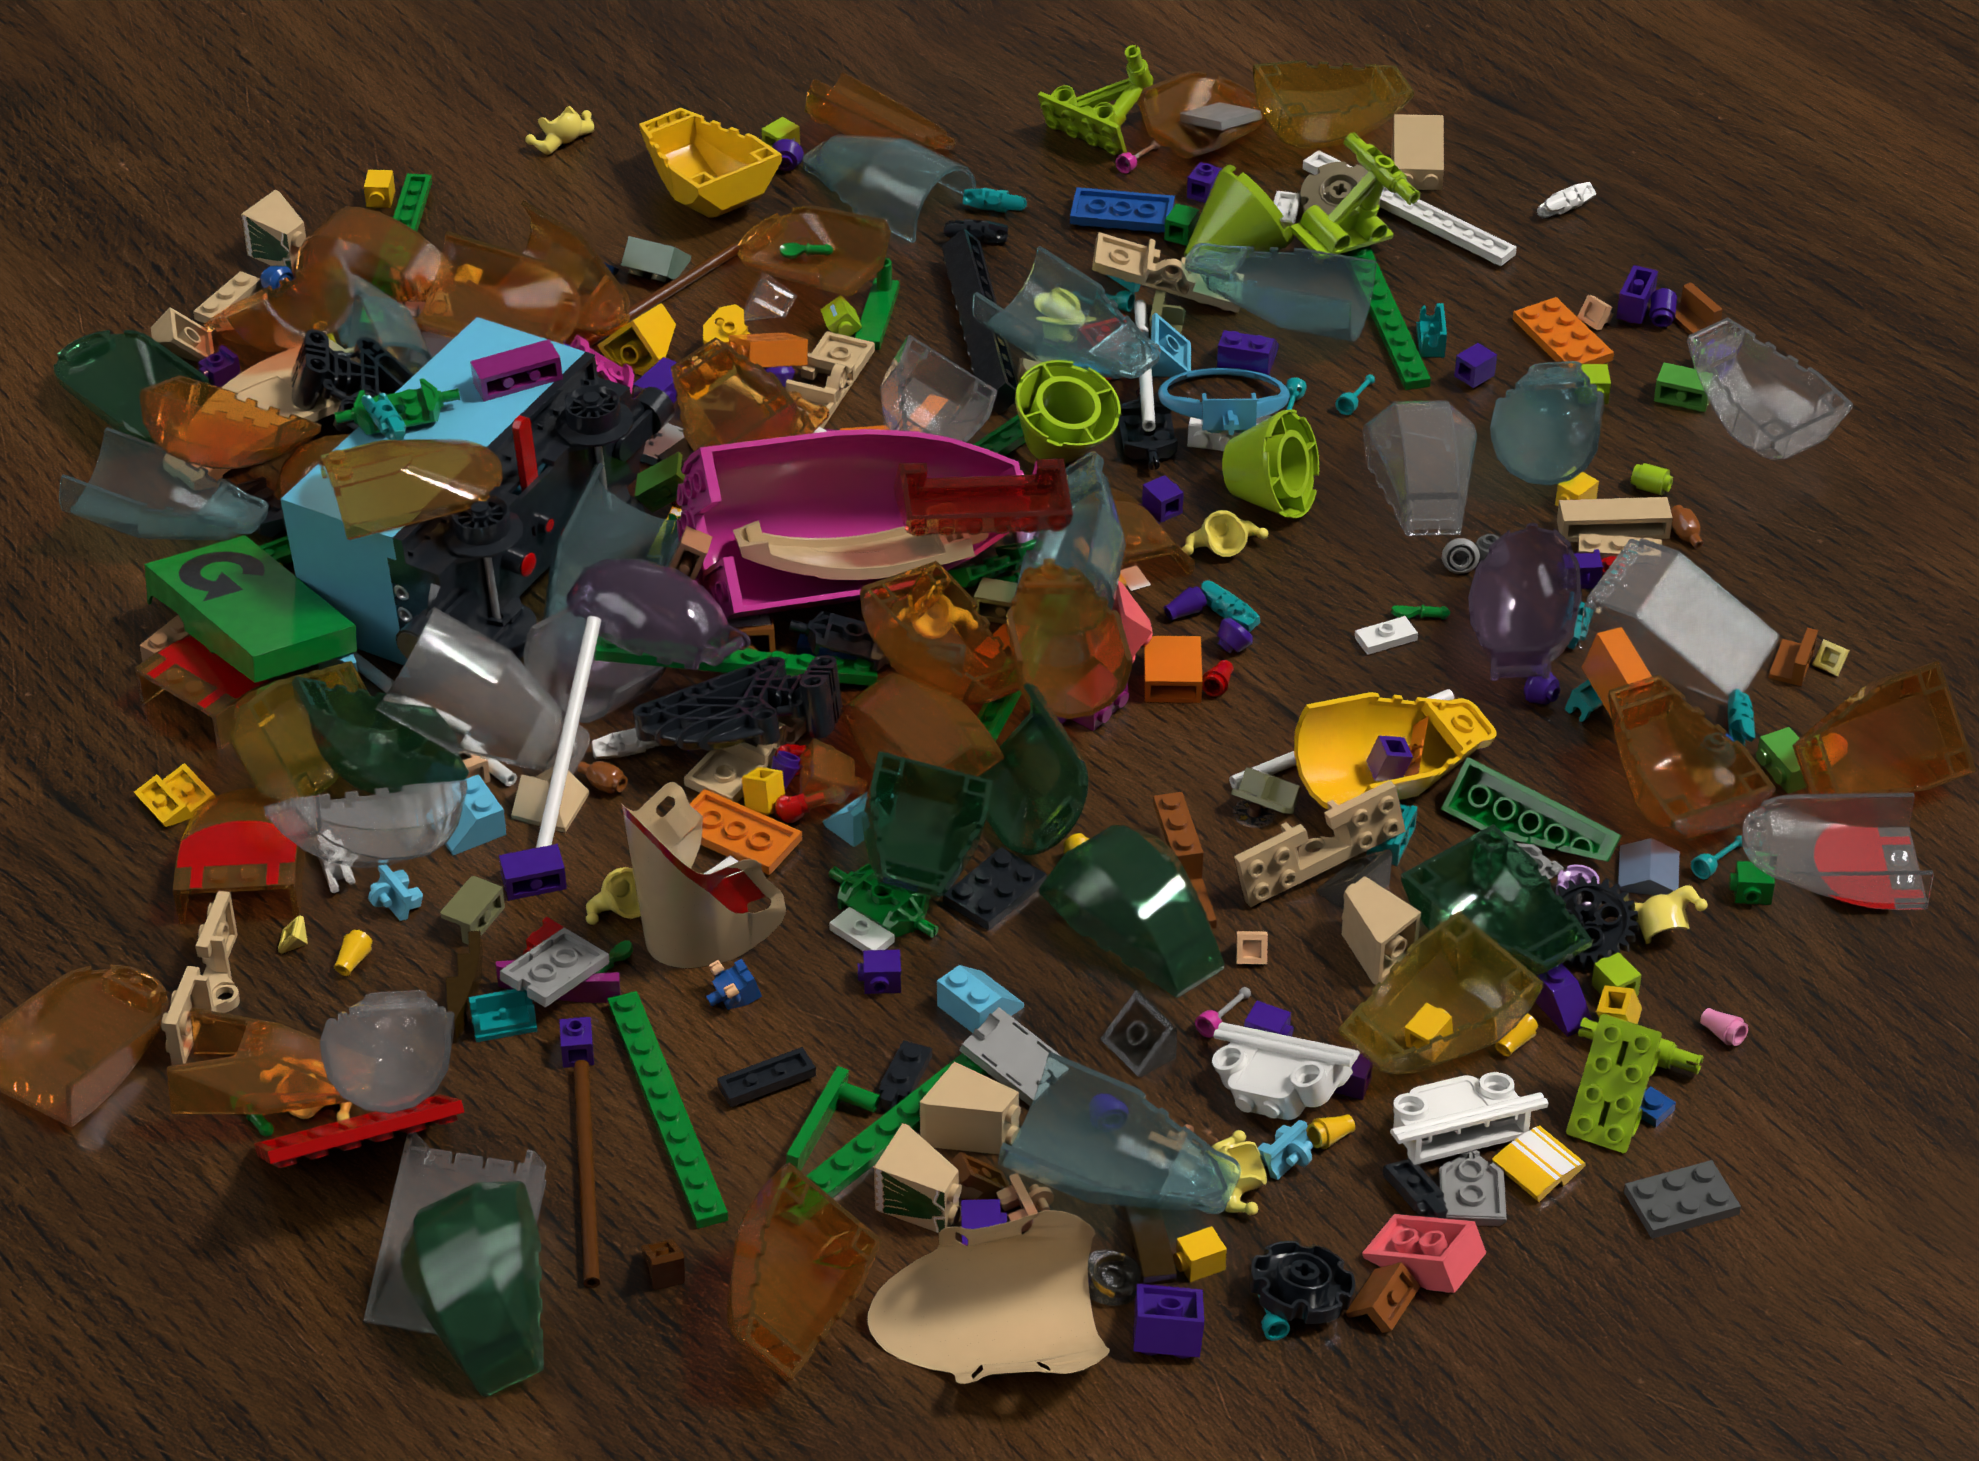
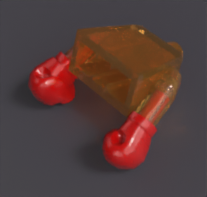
[775,738,867,823]

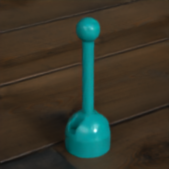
[1076,286,1135,312]
[1335,374,1375,415]
[1286,377,1307,410]
[1691,835,1746,879]
[1258,1295,1290,1341]

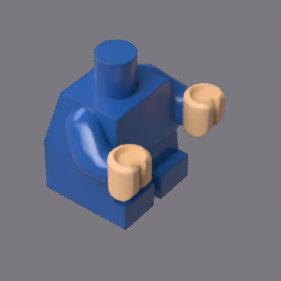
[706,959,762,1010]

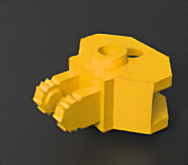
[703,304,750,358]

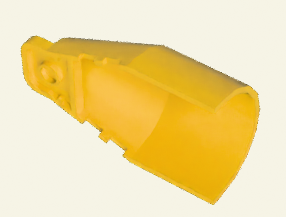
[1294,692,1497,809]

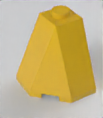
[597,303,676,376]

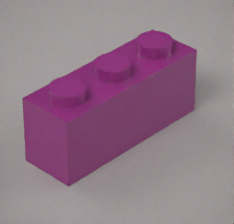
[470,339,563,402]

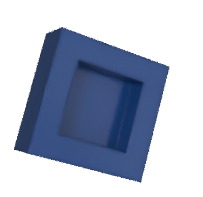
[1640,1086,1676,1128]

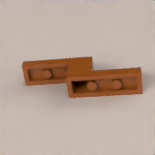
[1153,792,1217,933]

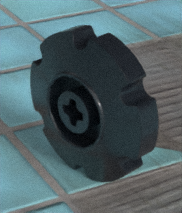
[1249,1241,1355,1324]

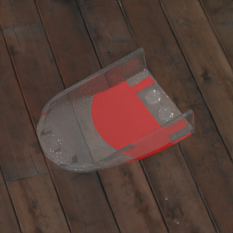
[1742,793,1934,910]

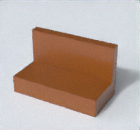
[1674,283,1723,339]
[1768,627,1818,686]
[1345,1262,1421,1333]

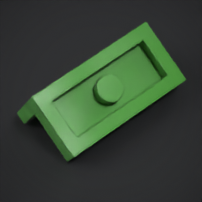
[635,452,685,513]

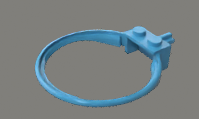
[1158,368,1290,435]

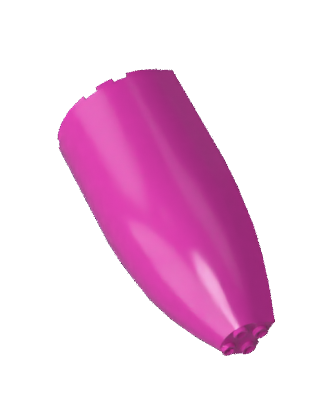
[677,429,1030,621]

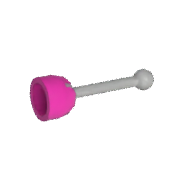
[1115,140,1160,174]
[1195,987,1251,1038]

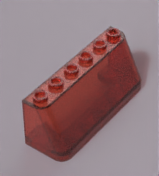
[894,458,1073,537]

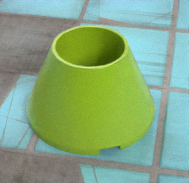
[1015,360,1121,465]
[1222,409,1319,518]

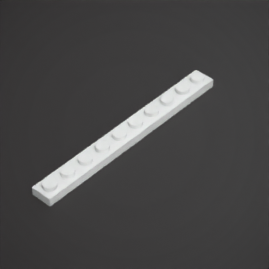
[1303,150,1517,266]

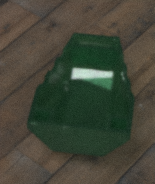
[292,676,469,800]
[861,751,993,901]
[1401,824,1592,978]
[1039,825,1225,998]
[400,1181,544,1397]

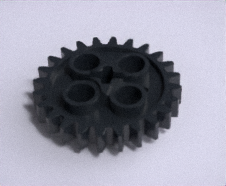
[1539,876,1639,969]

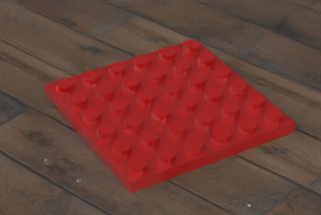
[254,1094,465,1168]

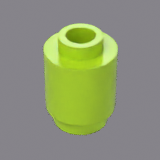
[1631,463,1673,496]

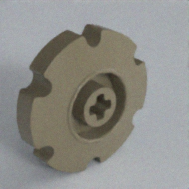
[1300,161,1380,215]

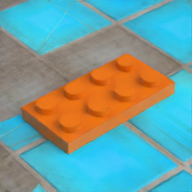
[1513,297,1614,375]
[684,789,802,875]

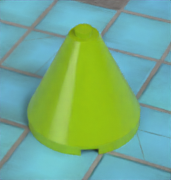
[1184,165,1294,267]

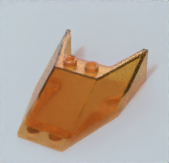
[167,1007,376,1115]

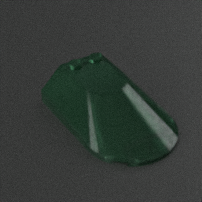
[54,330,211,446]
[952,682,1089,855]

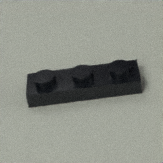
[717,1047,816,1108]

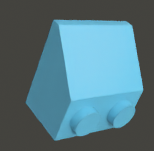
[428,774,506,855]
[937,965,1024,1033]

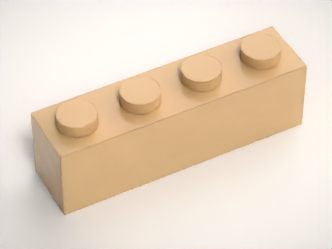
[1557,497,1673,542]

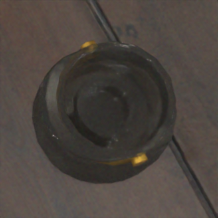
[1087,1249,1142,1306]

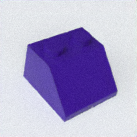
[1217,330,1279,375]
[1133,1284,1204,1358]

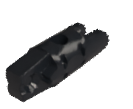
[943,219,1008,243]

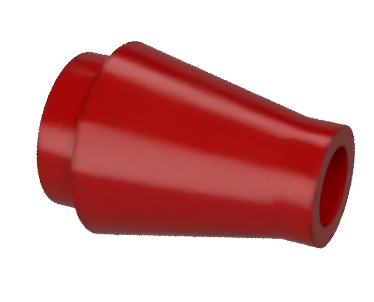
[1202,660,1234,696]

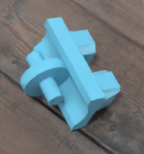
[368,864,423,921]
[1258,1120,1313,1180]

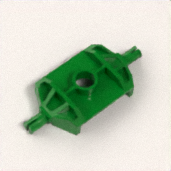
[334,378,460,435]
[928,538,1040,589]
[828,863,939,938]

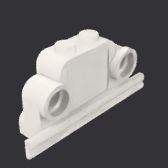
[1212,1022,1360,1120]
[1390,1072,1548,1165]

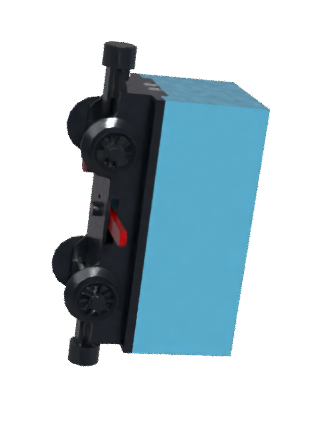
[281,317,675,673]

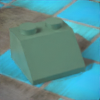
[621,236,691,283]

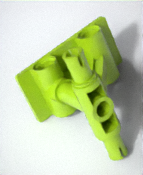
[1037,45,1157,155]
[1290,132,1421,259]
[1566,1014,1704,1153]

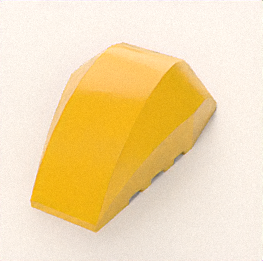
[639,108,782,218]

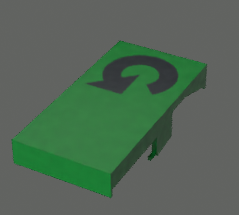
[144,535,357,683]

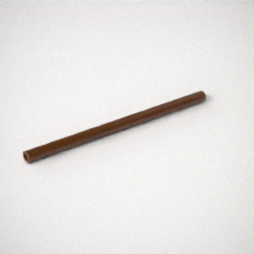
[570,243,739,347]
[574,1060,600,1288]

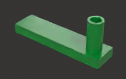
[855,258,900,350]
[785,1066,880,1179]

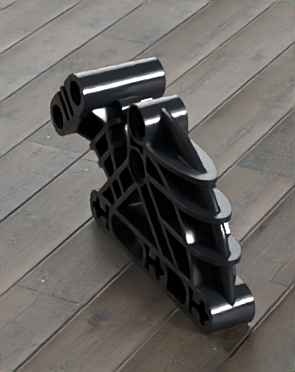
[291,329,414,434]
[633,655,843,750]

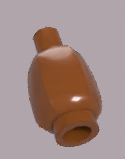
[1671,505,1704,549]
[577,761,628,794]

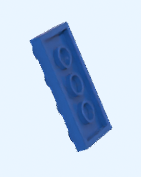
[1070,187,1175,233]

